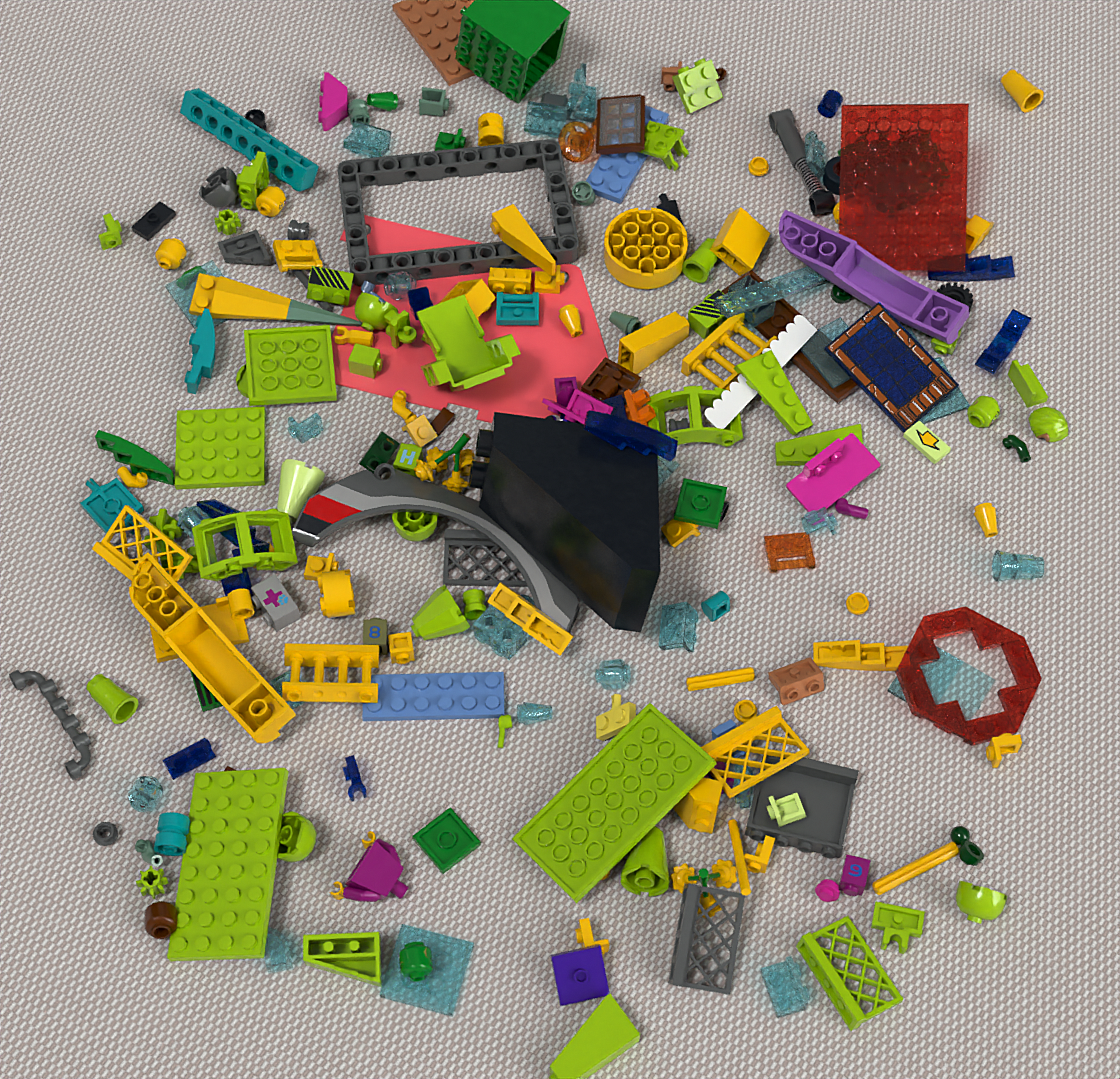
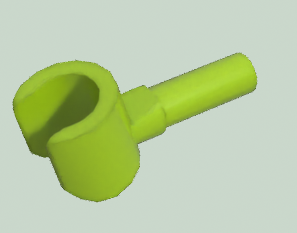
[497,715,512,748]

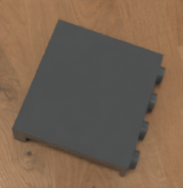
[745,755,859,859]

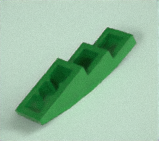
[95,430,175,486]

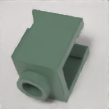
[419,87,449,116]

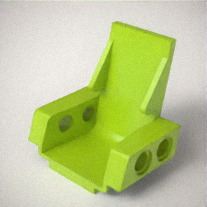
[416,295,521,392]

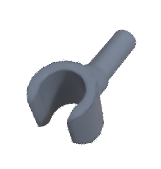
[361,281,385,303]

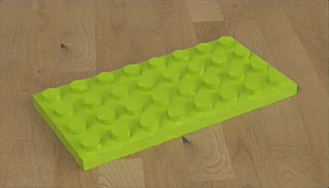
[512,703,717,903]
[167,768,289,961]

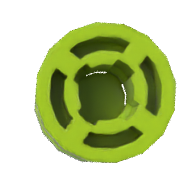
[462,589,487,620]

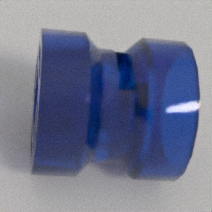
[817,90,843,118]

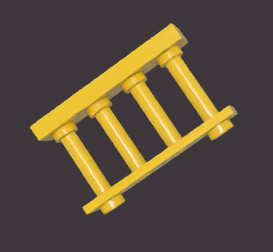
[681,309,777,391]
[282,643,379,703]

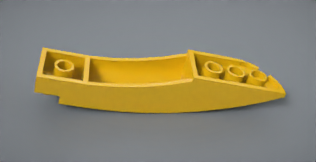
[129,552,296,744]

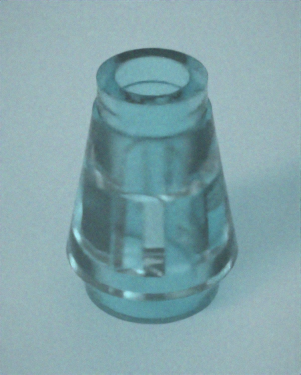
[517,702,553,725]

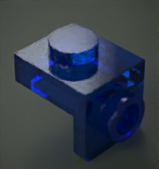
[407,286,434,320]

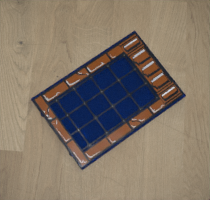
[824,302,959,433]

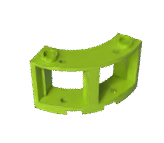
[646,386,743,450]
[192,509,298,582]

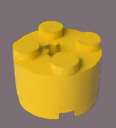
[317,569,355,618]

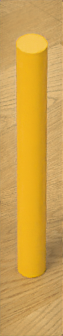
[728,819,751,896]

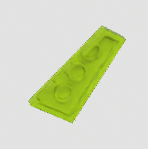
[733,350,813,436]
[774,424,863,466]

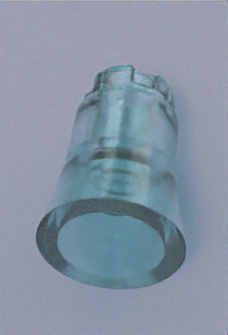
[992,550,1044,582]

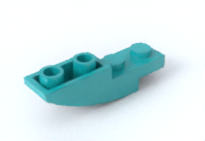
[184,308,216,394]

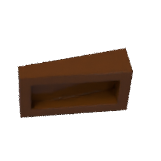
[430,407,455,437]

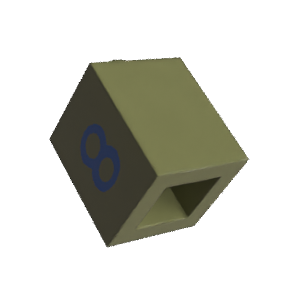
[363,617,388,655]

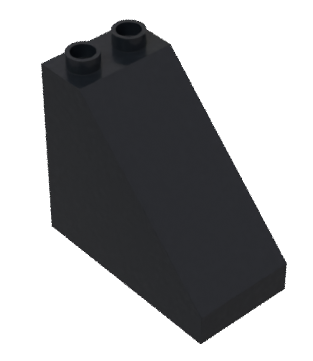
[469,412,661,632]

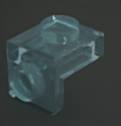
[287,412,323,444]
[801,507,838,535]

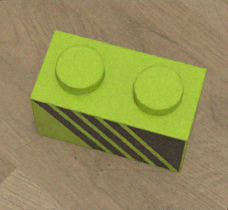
[306,266,354,306]
[688,289,737,340]

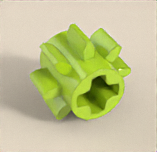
[214,209,241,236]
[136,866,169,899]

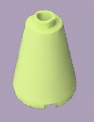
[277,459,325,524]

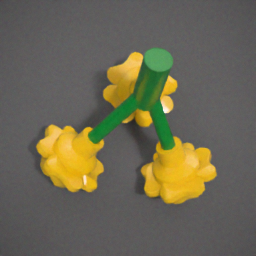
[414,433,471,493]
[670,859,737,918]

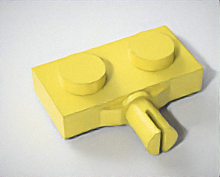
[596,694,636,741]

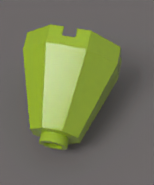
[411,584,470,640]

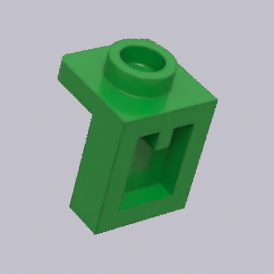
[435,128,466,151]

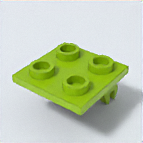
[633,121,689,171]

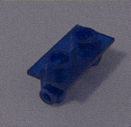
[162,738,216,780]

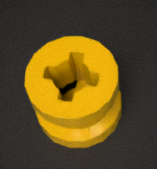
[453,449,476,476]

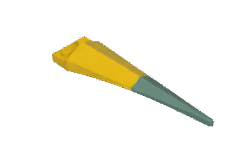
[189,273,362,327]

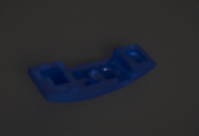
[975,309,1032,374]

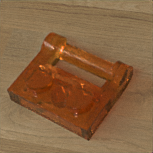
[763,532,816,573]

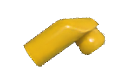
[392,390,414,420]

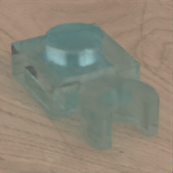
[733,764,753,809]

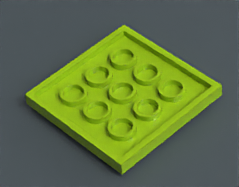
[244,325,337,406]
[175,407,266,490]

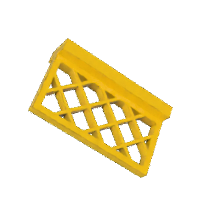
[92,505,193,582]
[701,706,810,798]

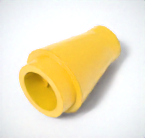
[559,304,583,338]
[974,503,998,538]

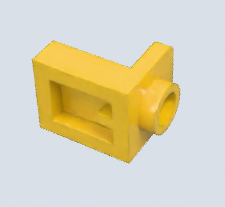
[535,265,565,294]
[304,553,339,581]
[744,836,775,873]

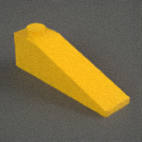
[490,204,556,276]

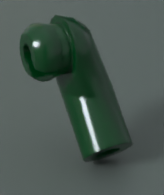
[1002,434,1031,463]

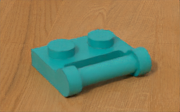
[496,292,539,325]

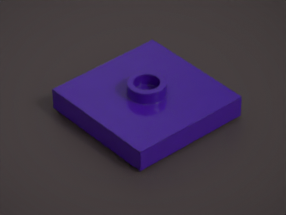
[550,944,610,1006]

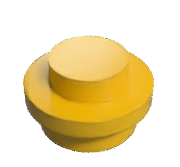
[748,157,769,176]
[846,592,869,615]
[734,700,757,723]

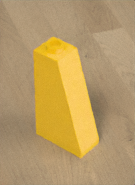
[618,311,690,374]

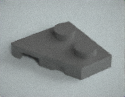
[218,229,271,265]

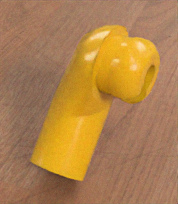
[117,466,148,488]

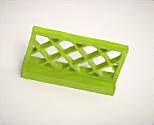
[796,916,904,1031]

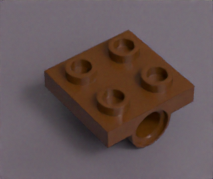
[581,357,641,412]

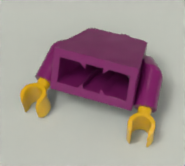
[330,831,409,902]

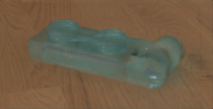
[805,131,826,178]

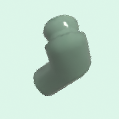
[135,839,163,867]

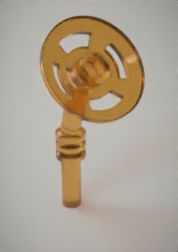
[558,106,616,162]

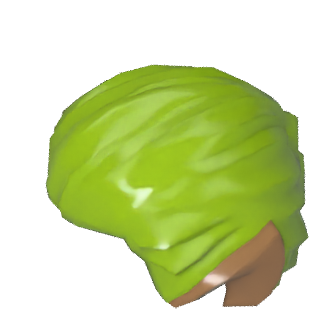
[1028,407,1069,442]

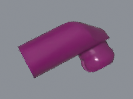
[835,498,868,519]

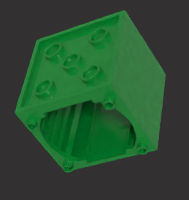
[454,0,571,103]

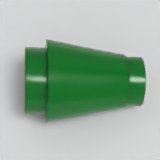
[367,91,398,112]

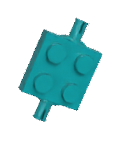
[80,478,144,535]

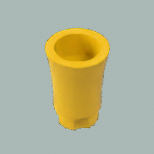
[1001,70,1044,113]

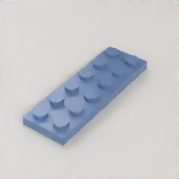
[586,104,669,204]
[362,672,504,721]

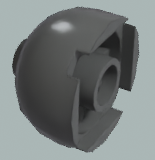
[199,167,239,208]

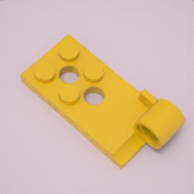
[149,588,254,663]

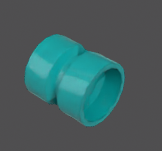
[154,812,191,856]

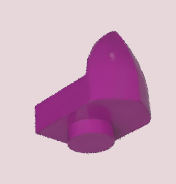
[554,377,578,407]

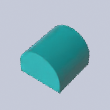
[701,590,730,622]

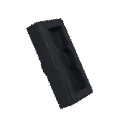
[132,201,176,241]

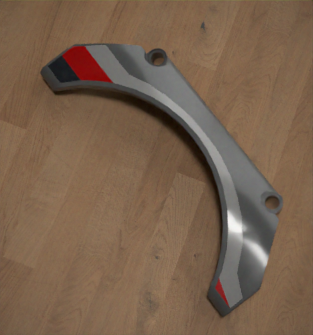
[292,463,580,633]

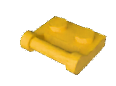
[272,240,322,272]

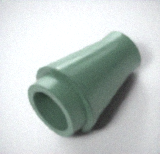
[609,311,642,336]

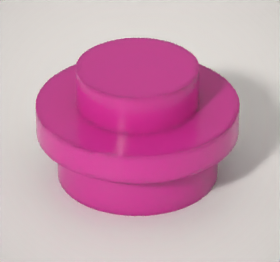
[815,879,840,902]

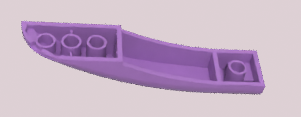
[779,210,969,344]

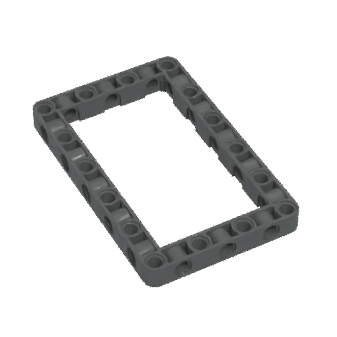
[337,139,579,286]

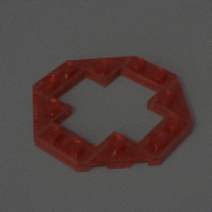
[895,606,1042,746]

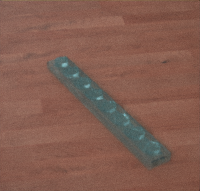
[713,266,830,318]

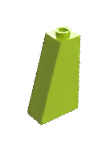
[548,994,640,1079]

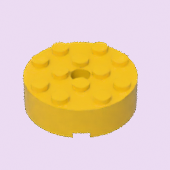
[603,208,688,289]

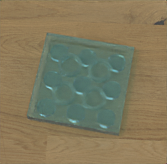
[379,924,474,1017]

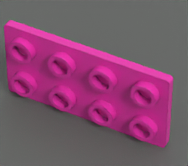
[786,433,880,518]

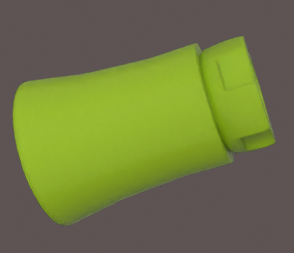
[682,238,719,283]
[86,674,139,724]

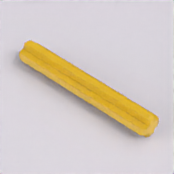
[872,842,959,895]

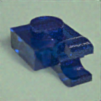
[342,755,367,802]

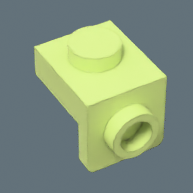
[766,793,806,827]

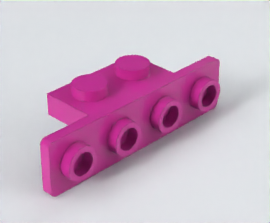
[542,389,614,427]

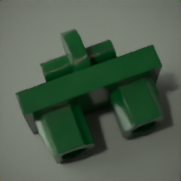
[359,431,400,474]

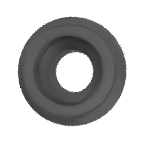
[93,822,118,846]

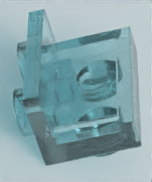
[524,101,568,138]
[343,121,391,158]
[658,602,698,653]
[760,956,810,1018]

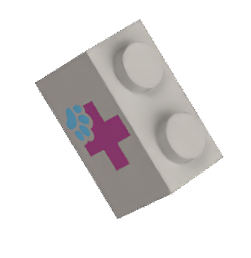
[251,574,300,632]

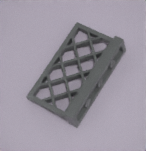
[443,529,528,587]
[668,883,745,995]

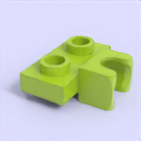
[871,901,925,954]

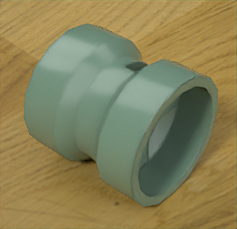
[348,99,370,128]
[572,181,595,206]

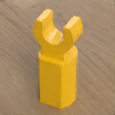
[335,326,374,347]

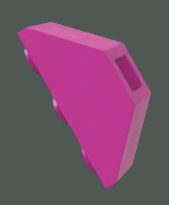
[318,72,349,131]

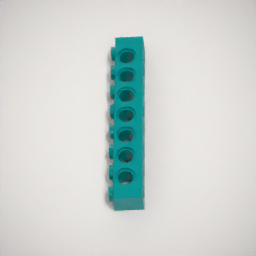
[180,88,319,191]

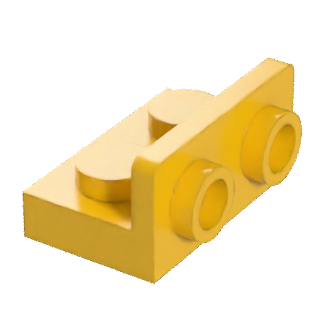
[488,267,532,294]

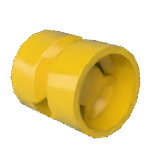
[478,113,504,146]

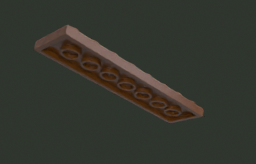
[721,270,869,404]

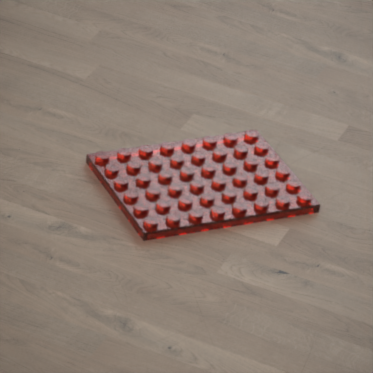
[839,103,969,272]

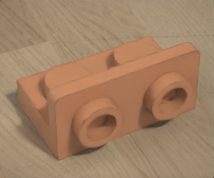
[768,657,824,705]

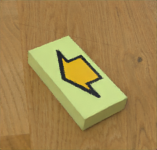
[903,421,951,464]

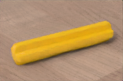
[686,667,755,691]

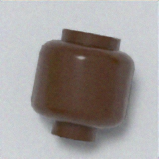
[145,901,177,939]

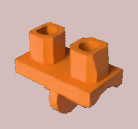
[619,388,656,431]

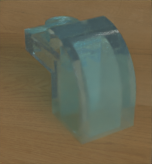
[264,928,294,974]

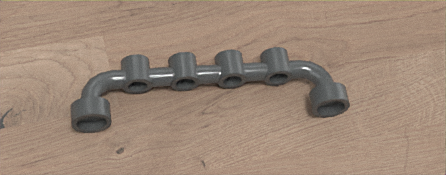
[9,670,91,780]

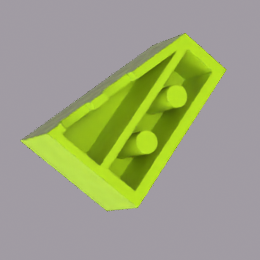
[303,932,382,987]

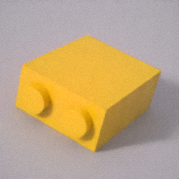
[710,207,771,276]

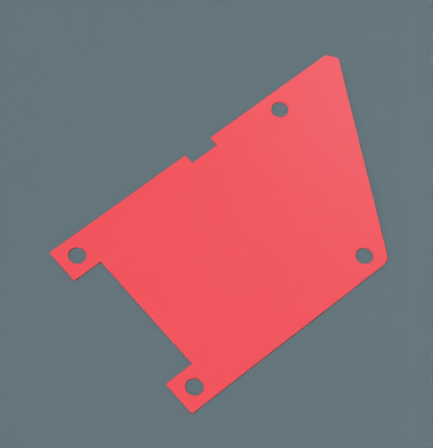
[331,215,631,430]

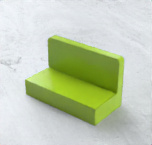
[1008,360,1048,408]

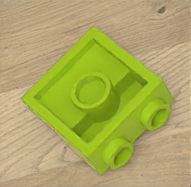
[672,58,723,114]
[236,151,270,210]

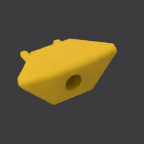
[953,214,994,255]

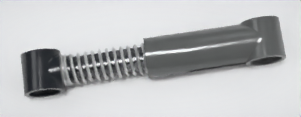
[769,108,836,216]

